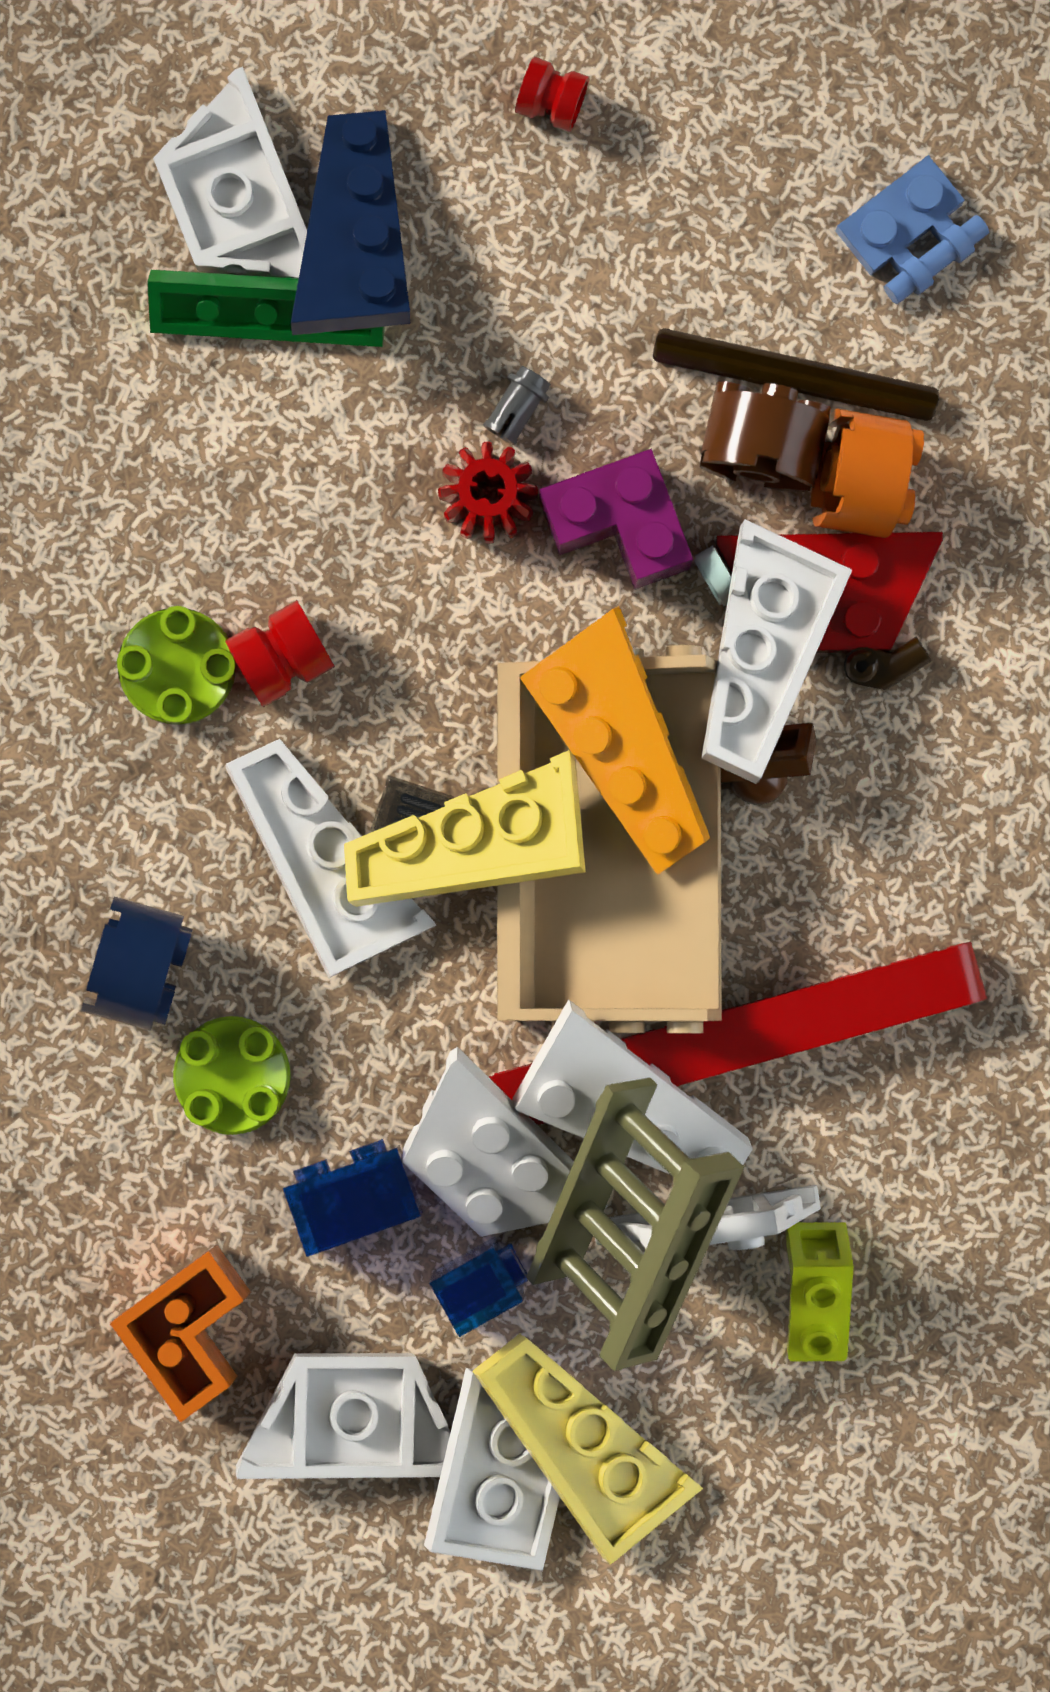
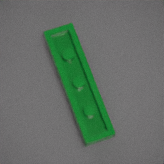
[147,269,385,347]

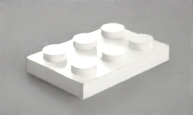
[424,1368,560,1571]

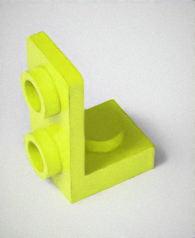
[786,1222,854,1362]

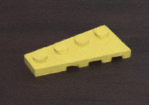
[344,750,586,907]
[472,1334,703,1565]

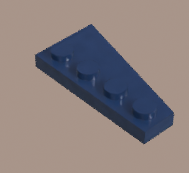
[291,110,411,335]

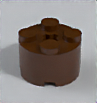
[700,381,831,492]

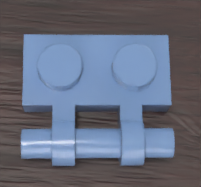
[835,155,989,304]

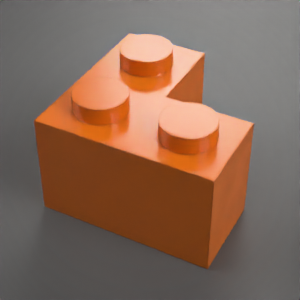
[110,1245,252,1423]

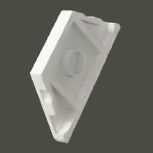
[153,67,307,279]
[402,1047,608,1237]
[595,1185,821,1252]
[236,1353,451,1479]

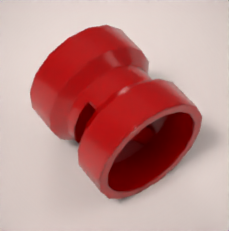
[515,57,590,133]

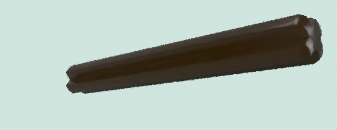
[653,328,939,421]

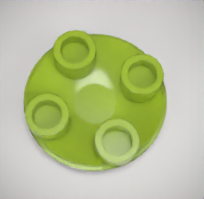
[117,606,236,725]
[173,1016,291,1135]

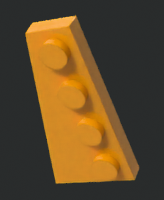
[519,606,710,875]

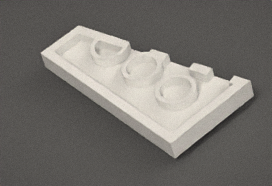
[702,519,852,784]
[226,739,436,978]
[512,1000,753,1175]

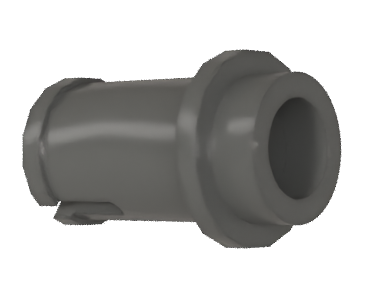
[483,366,551,445]

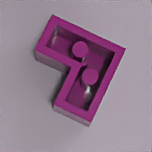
[539,448,693,590]

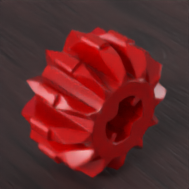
[438,442,538,544]

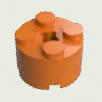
[811,408,924,538]

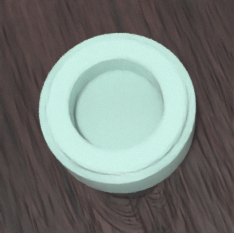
[694,545,731,606]

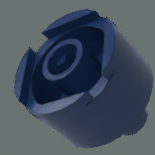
[81,896,193,1031]

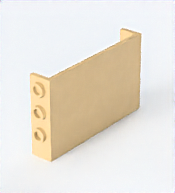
[497,645,722,1033]

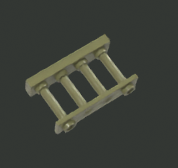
[526,1078,744,1371]

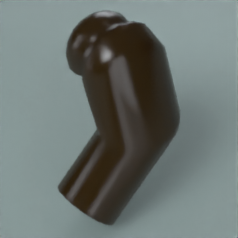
[844,636,932,690]

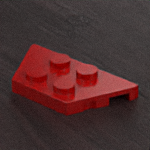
[716,532,943,653]

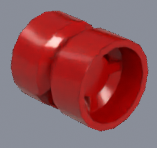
[225,600,335,707]

